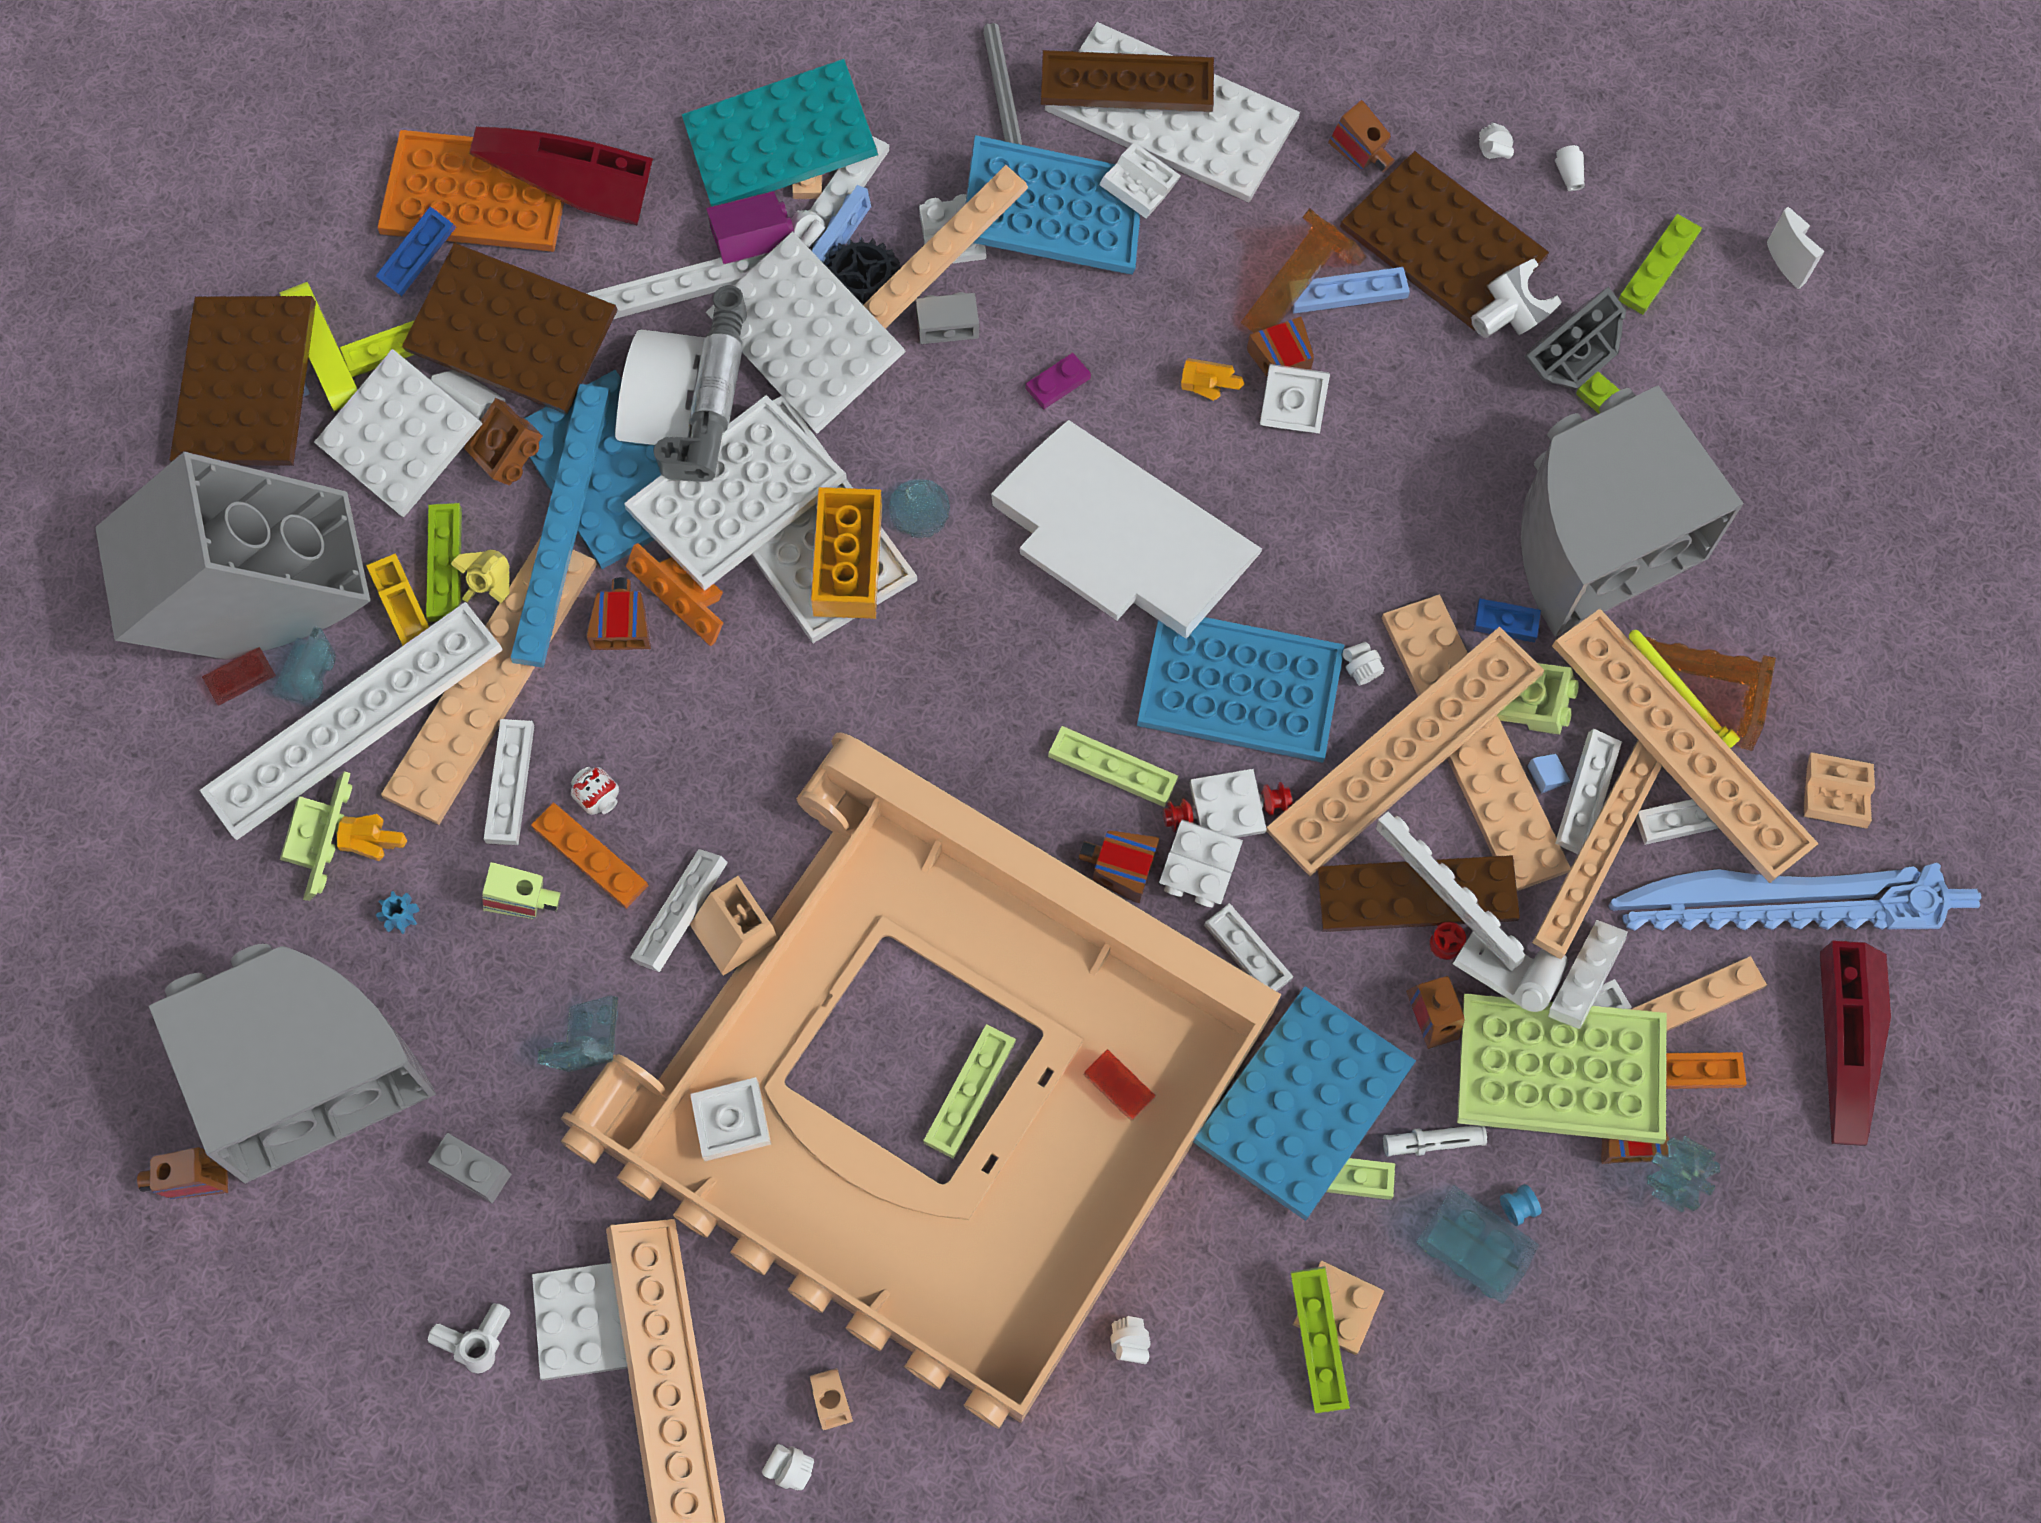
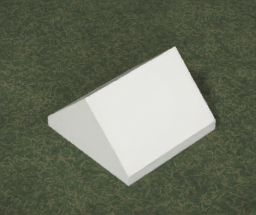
[431,370,505,421]

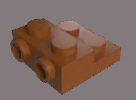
[463,398,543,486]

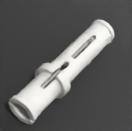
[1383,1125,1487,1157]

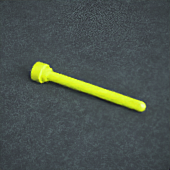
[1629,630,1740,748]

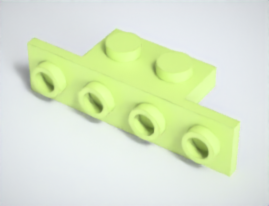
[280,771,352,901]

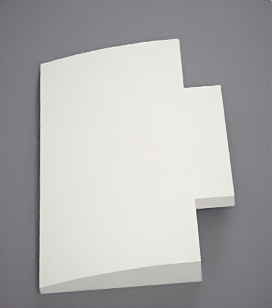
[991,420,1262,639]

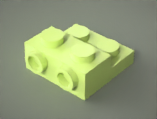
[1496,663,1579,734]

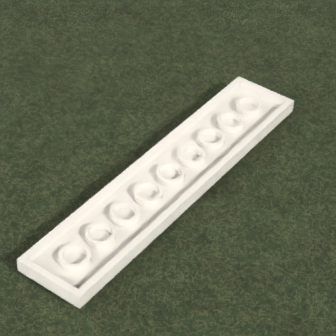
[200,602,503,840]

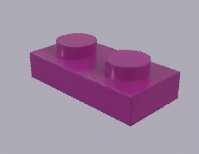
[1025,353,1091,410]

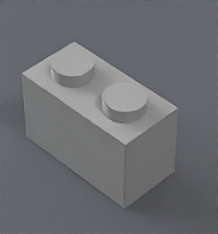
[916,292,979,344]
[428,1133,512,1204]

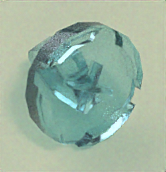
[889,479,950,538]

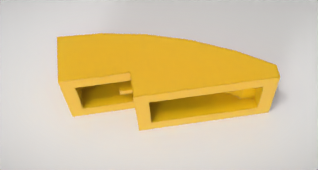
[366,553,429,646]

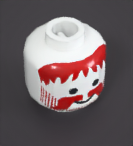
[571,767,619,815]

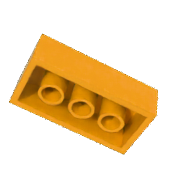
[811,487,882,619]

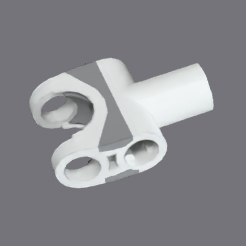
[1471,258,1562,338]

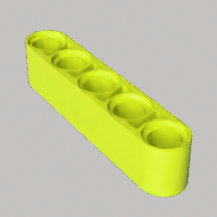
[280,282,358,411]

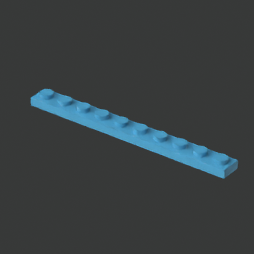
[511,384,611,668]

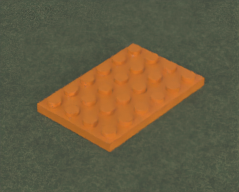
[377,130,564,252]

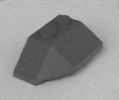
[1525,287,1626,390]

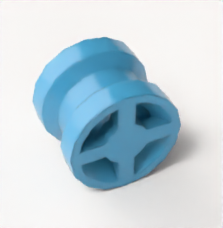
[1500,1184,1541,1227]

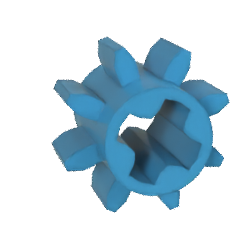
[376,891,420,934]

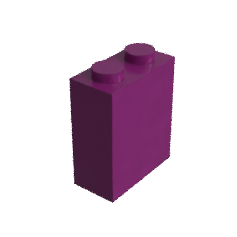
[706,191,794,264]

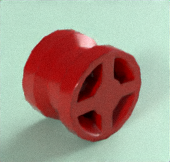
[1429,922,1466,960]

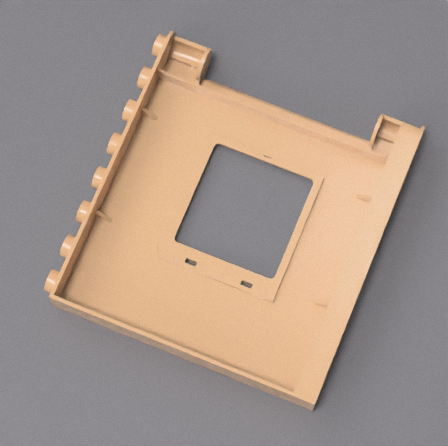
[561,733,1281,1429]

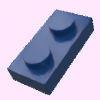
[1473,598,1541,643]

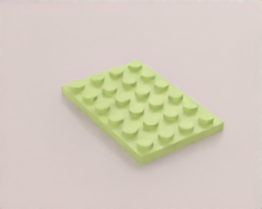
[1457,994,1667,1144]

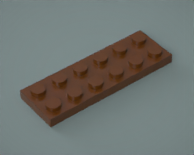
[1041,50,1214,112]
[1317,855,1520,932]

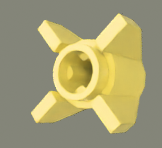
[451,550,510,603]

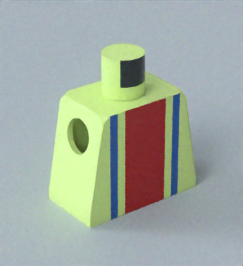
[483,862,561,919]

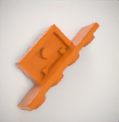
[625,543,724,646]

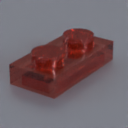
[202,647,276,706]
[1083,1049,1156,1122]

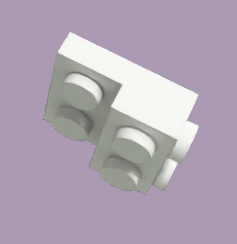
[919,194,986,263]
[1159,820,1243,907]

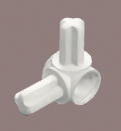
[428,1303,510,1373]

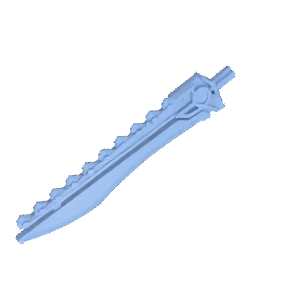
[1608,863,1981,931]

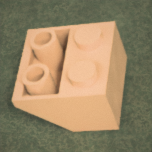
[690,876,779,976]

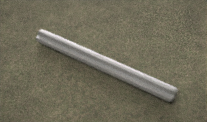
[983,23,1022,145]

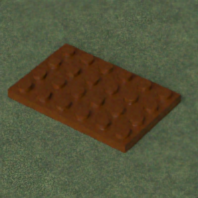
[1340,151,1549,331]
[402,243,618,415]
[169,296,316,466]

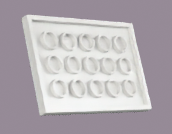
[706,231,906,433]
[624,395,847,591]

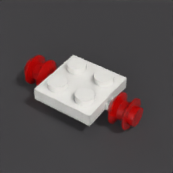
[1163,769,1292,838]

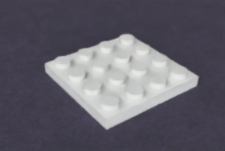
[314,349,483,517]

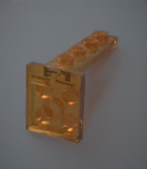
[1240,208,1367,333]
[1635,637,1776,751]

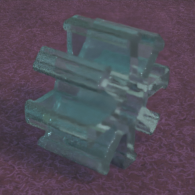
[1647,1136,1720,1212]

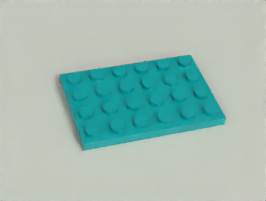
[682,59,878,207]

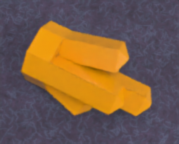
[1181,358,1244,401]
[337,814,408,862]

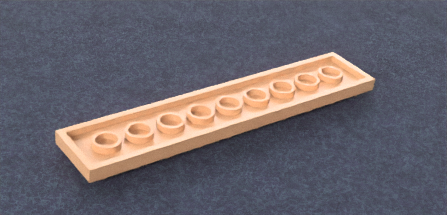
[381,537,597,825]
[1382,594,1570,891]
[1552,609,1818,883]
[1266,627,1544,877]
[606,1219,725,1523]

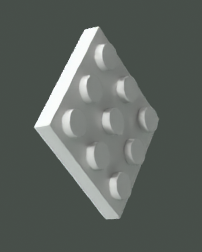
[532,1263,627,1381]

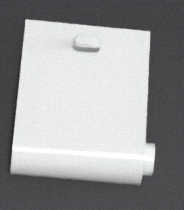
[1453,932,1568,1012]

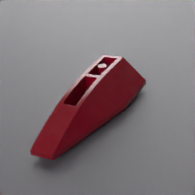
[469,126,653,226]
[1820,940,1891,1146]

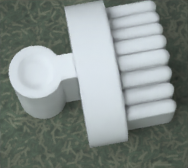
[1479,123,1514,159]
[791,210,825,248]
[1342,642,1384,686]
[1110,1316,1150,1364]
[762,1444,814,1490]

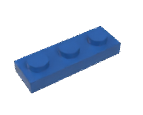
[376,206,456,297]

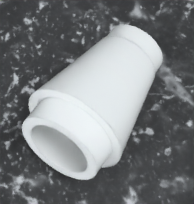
[1555,145,1585,191]

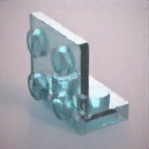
[272,626,336,707]
[537,995,618,1072]

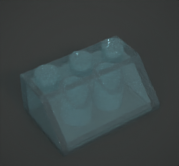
[1416,1185,1539,1304]

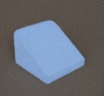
[1527,754,1570,794]

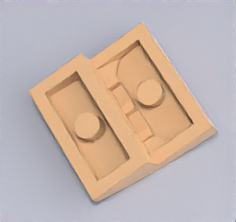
[1804,752,1875,828]

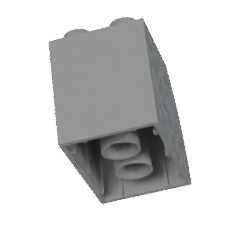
[1521,385,1744,637]
[95,452,370,660]
[149,944,436,1184]

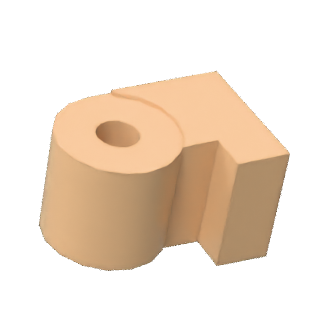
[810,1368,853,1430]

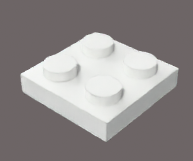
[1260,364,1330,434]
[690,1077,771,1161]

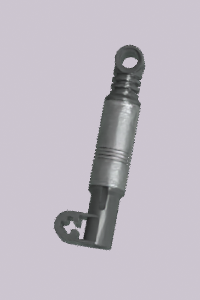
[654,285,747,482]

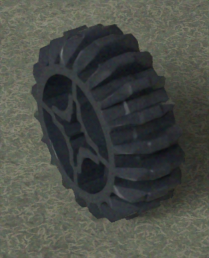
[824,237,900,305]

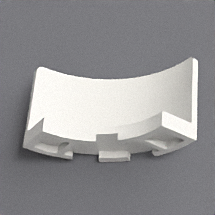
[615,330,705,445]

